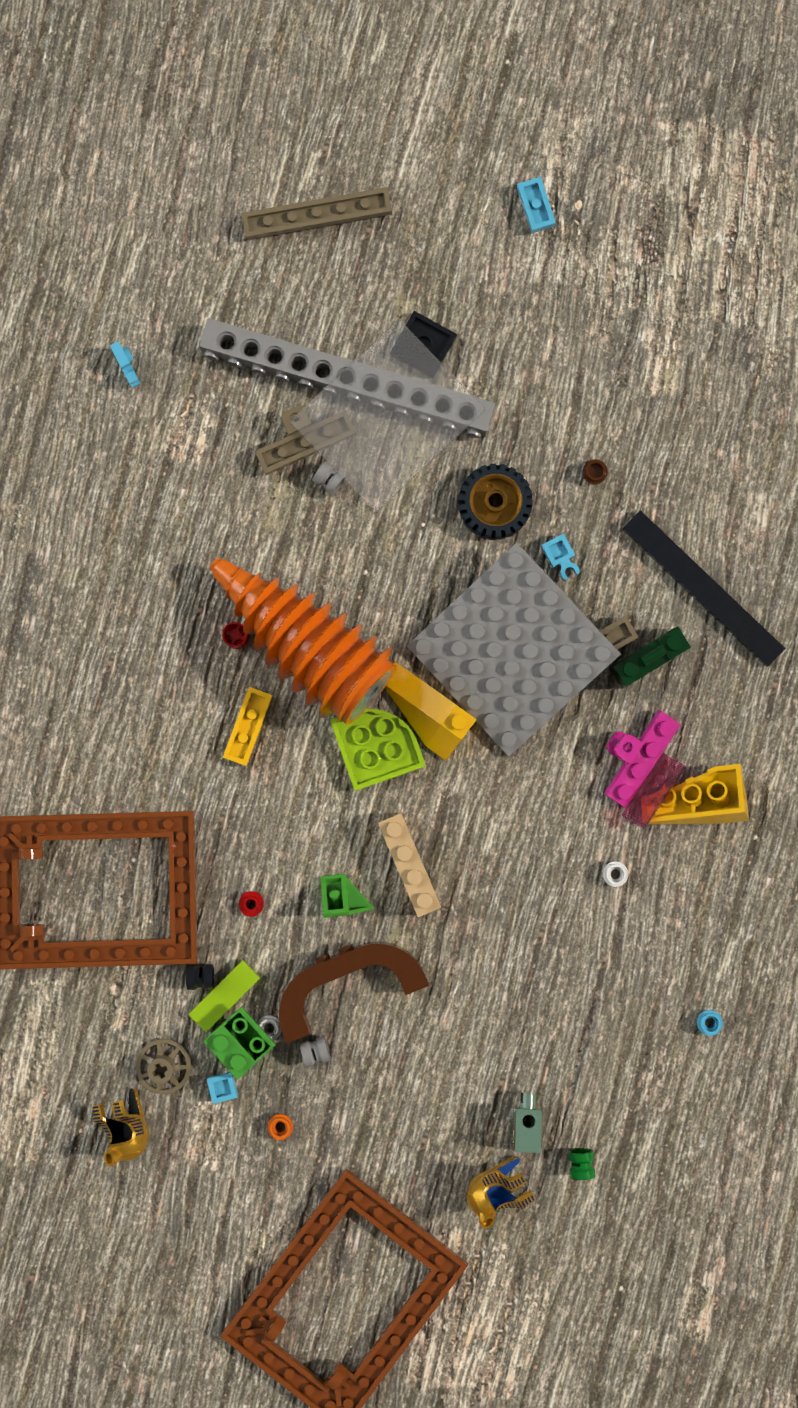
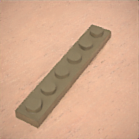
[241,187,392,240]

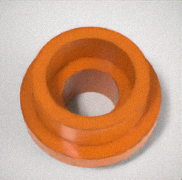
[267,1114,293,1140]

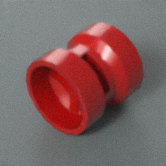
[222,622,250,649]

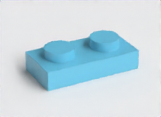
[517,177,556,234]

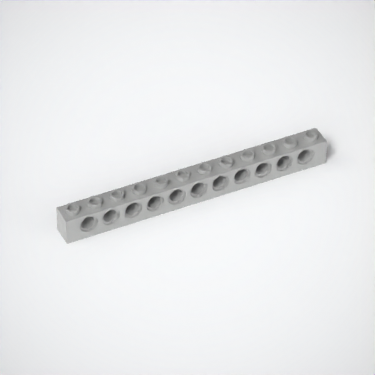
[199,318,495,438]

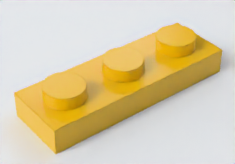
[223,687,273,766]

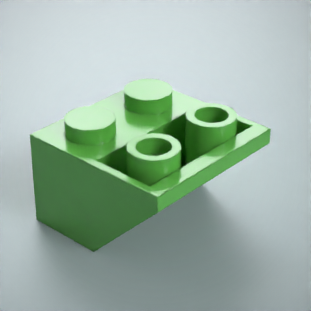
[203,1006,276,1080]

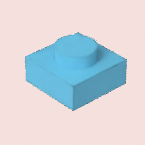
[207,1072,239,1104]

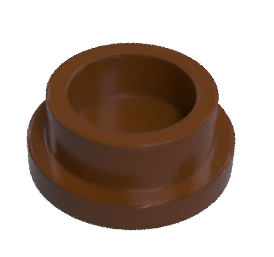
[582,459,608,485]

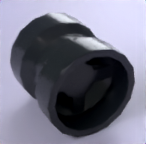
[186,964,214,990]

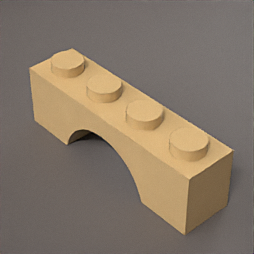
[378,813,441,917]

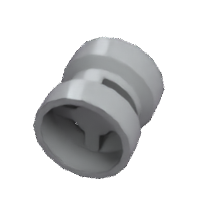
[312,461,347,496]
[300,1036,331,1067]

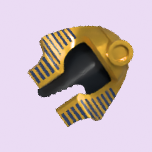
[92,1088,150,1167]

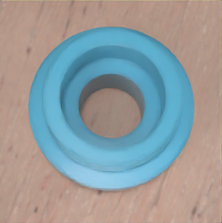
[697,1010,723,1036]

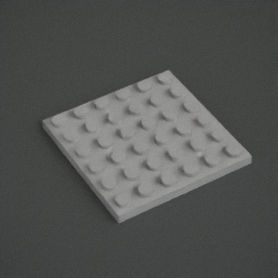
[407,542,621,756]

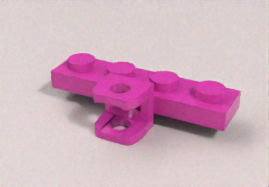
[604,710,681,809]

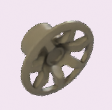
[136,1039,191,1094]

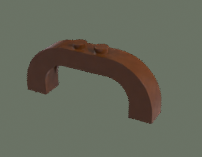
[279,941,429,1044]

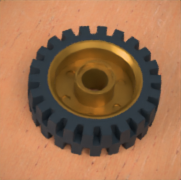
[458,463,533,540]

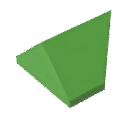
[321,873,375,918]

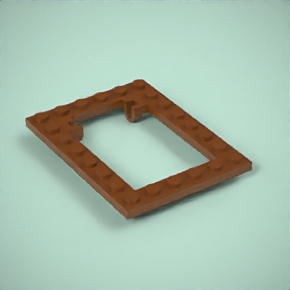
[0,811,198,970]
[220,1168,468,1408]

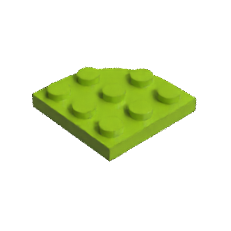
[330,709,426,791]

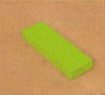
[188,960,261,1032]

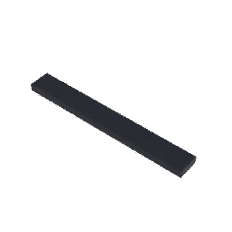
[622,510,786,667]

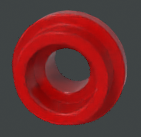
[239,891,264,917]

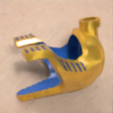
[467,1156,535,1228]

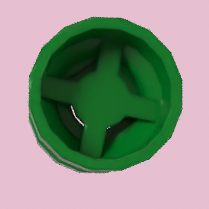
[568,1148,595,1180]

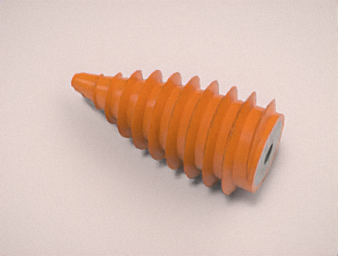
[209,558,396,725]

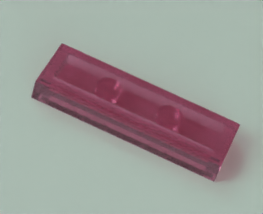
[622,753,686,830]

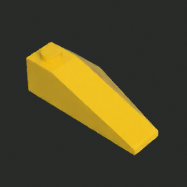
[385,662,477,761]
[641,764,749,825]

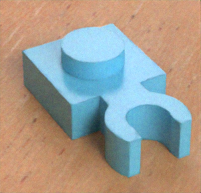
[110,341,141,388]
[541,533,580,582]

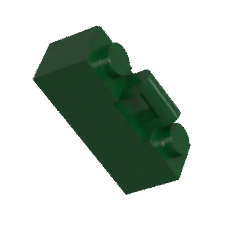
[609,626,691,689]

